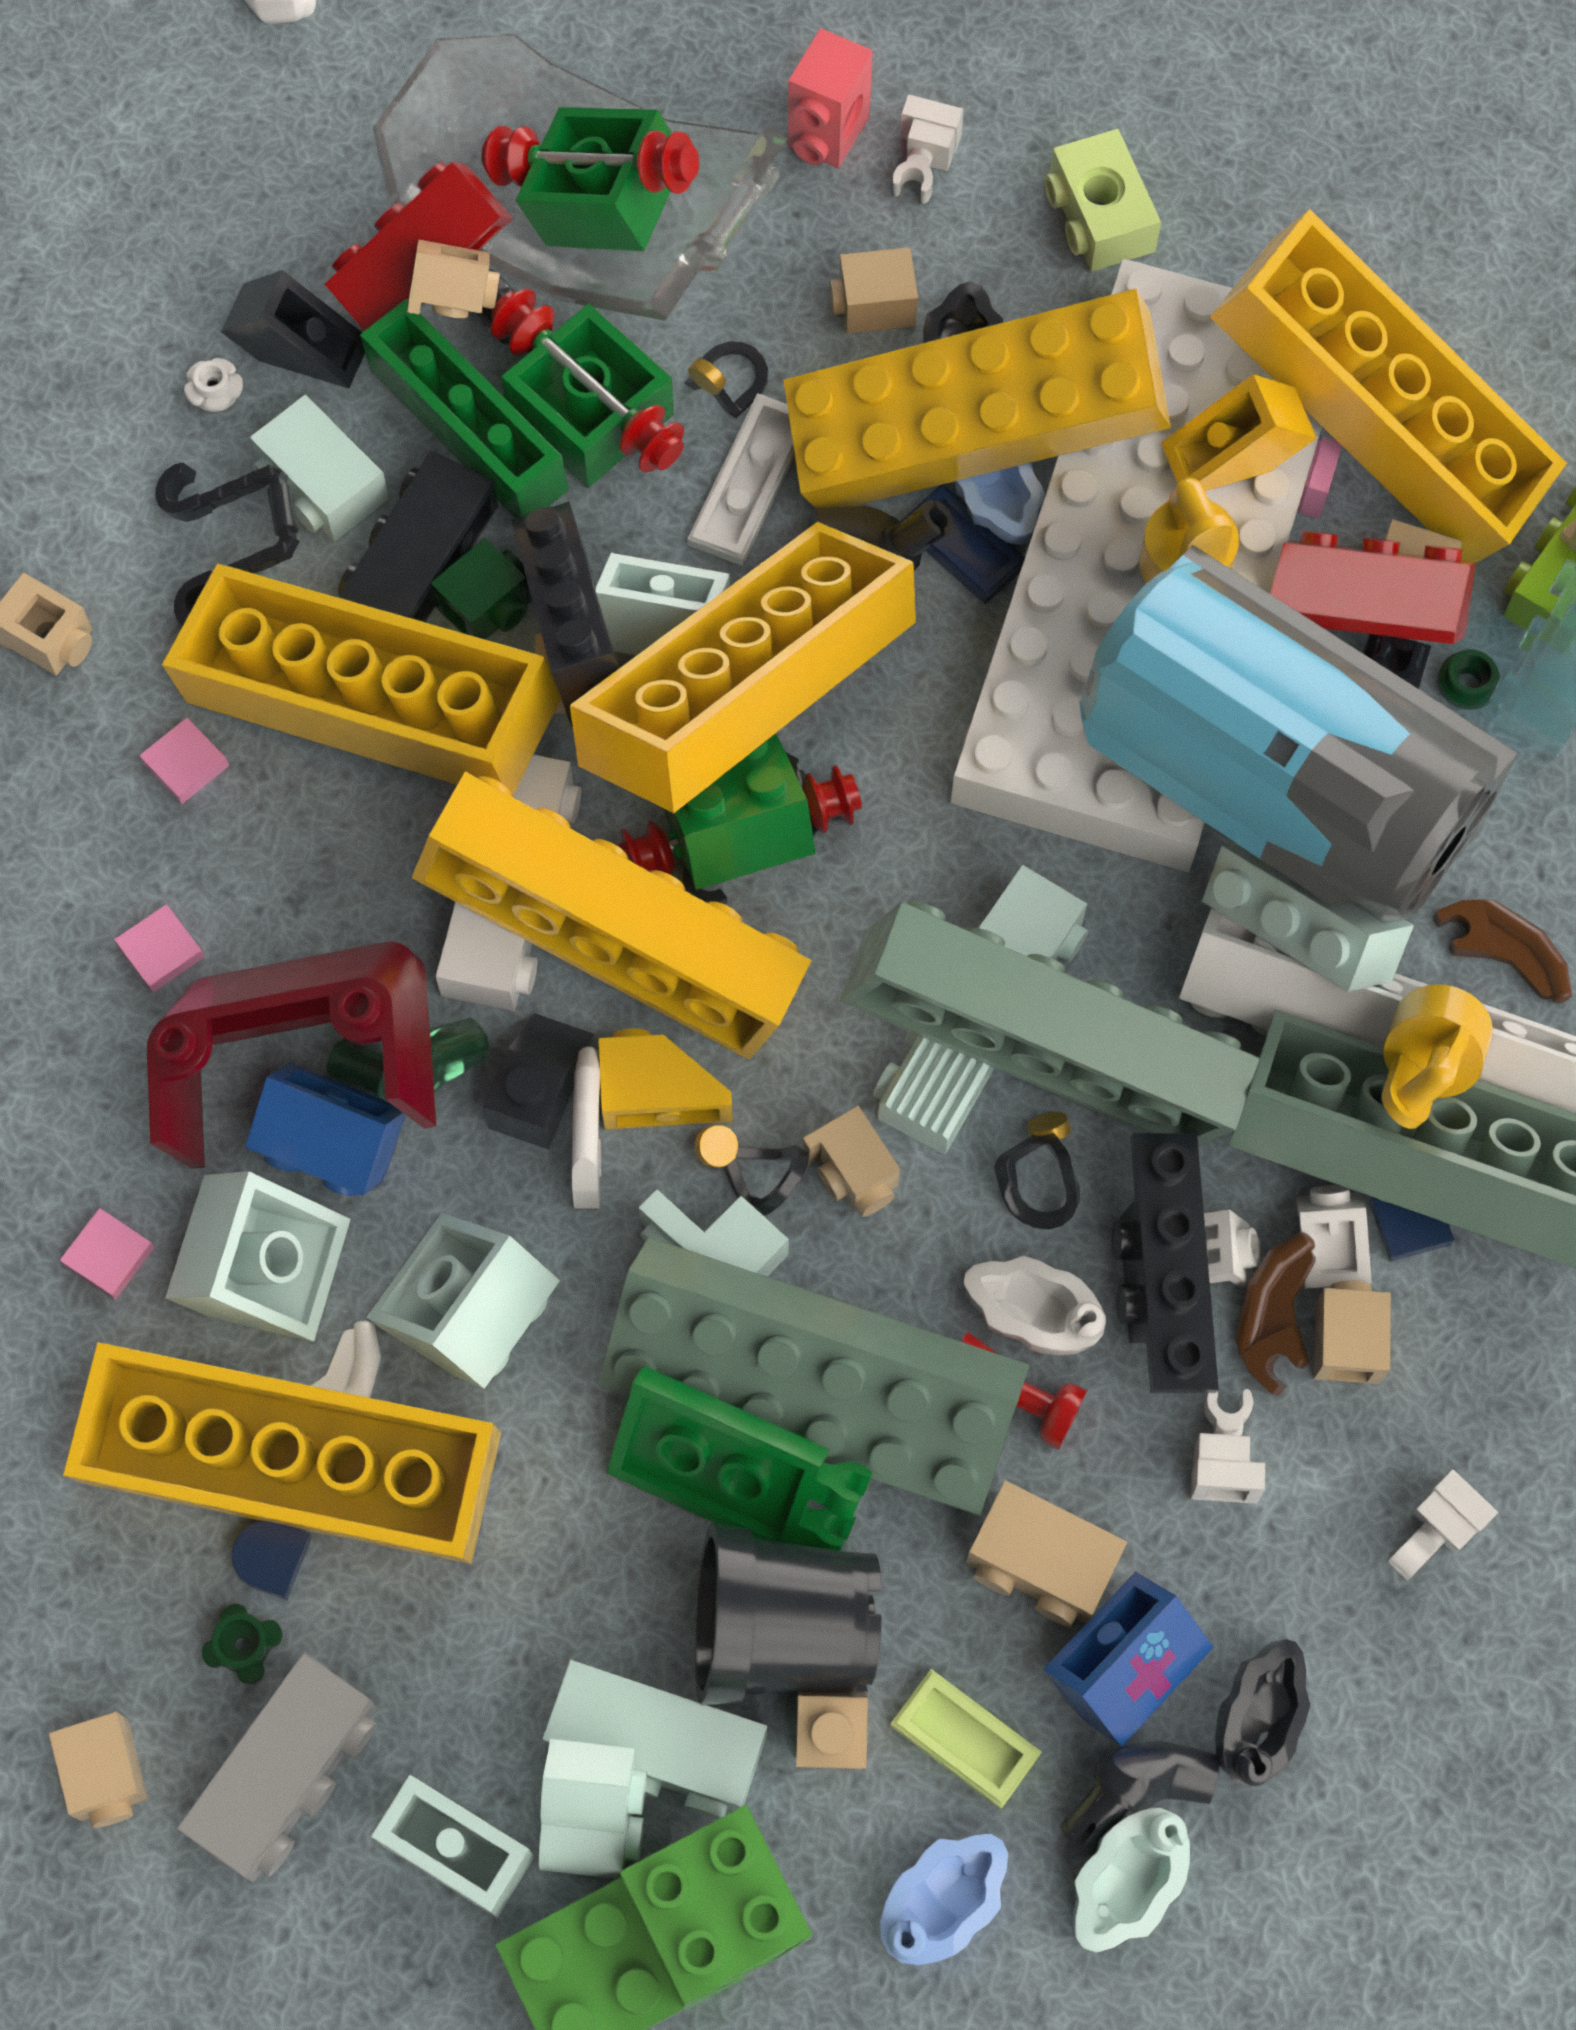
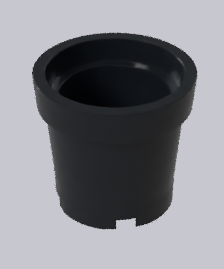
[695,1523,882,1705]

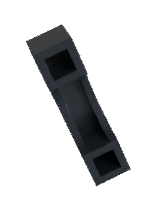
[511,502,620,727]

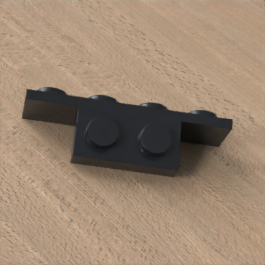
[1112,1133,1219,1393]

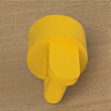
[1139,478,1239,584]
[1382,984,1493,1129]

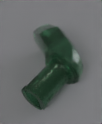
[327,1017,489,1102]

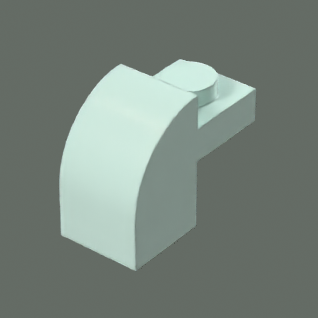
[639,1190,789,1277]

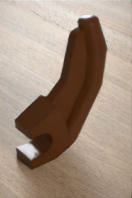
[1432,899,1572,1004]
[1235,1232,1316,1395]

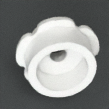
[184,358,243,412]

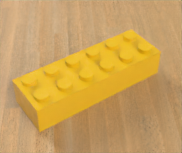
[1210,209,1567,563]
[783,288,1171,508]
[570,522,916,813]
[162,563,561,795]
[412,771,812,1060]
[63,1342,501,1565]

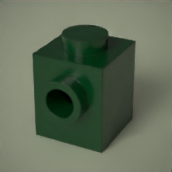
[430,538,530,640]

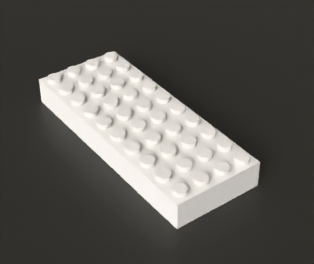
[950,258,1322,873]

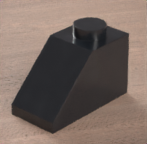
[221,270,365,388]
[483,1014,595,1150]

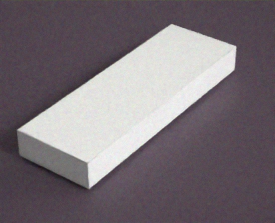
[687,393,795,566]

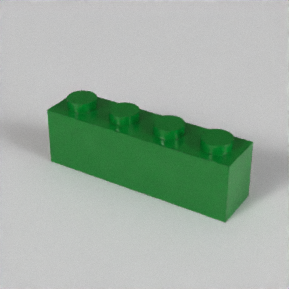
[360,299,569,518]

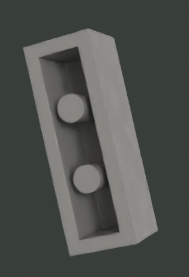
[177,1653,378,1883]

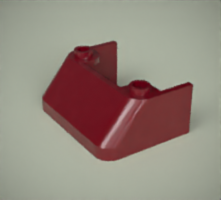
[147,941,437,1169]

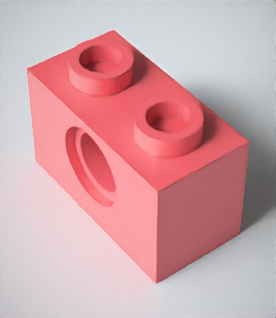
[788,28,873,169]

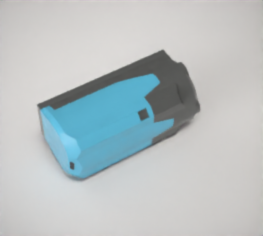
[1079,545,1518,924]

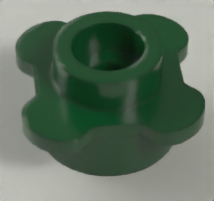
[202,1604,283,1684]

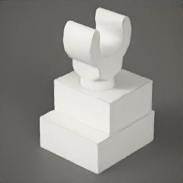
[892,95,964,204]
[1191,1389,1265,1504]
[1388,1469,1499,1580]

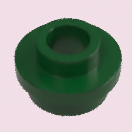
[1437,649,1500,710]

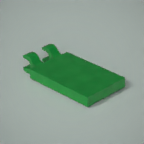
[606,1365,873,1551]

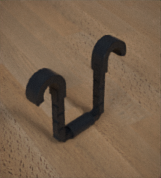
[155,462,300,625]

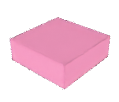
[1297,437,1342,519]
[139,717,229,804]
[114,904,205,993]
[60,1208,155,1300]

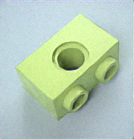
[1044,129,1161,272]

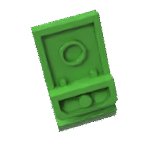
[495,1804,813,2030]

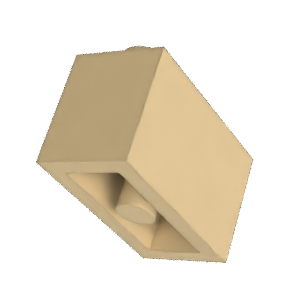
[966,1480,1127,1627]

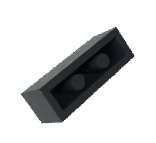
[338,450,498,623]

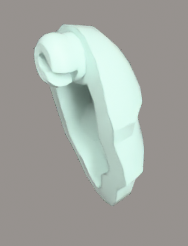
[1073,1808,1190,1953]

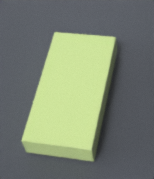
[890,1669,1042,1810]

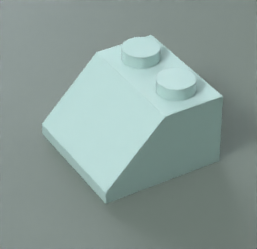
[165,1171,351,1342]
[366,1213,560,1389]

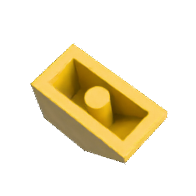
[1161,374,1317,491]
[599,1028,733,1130]

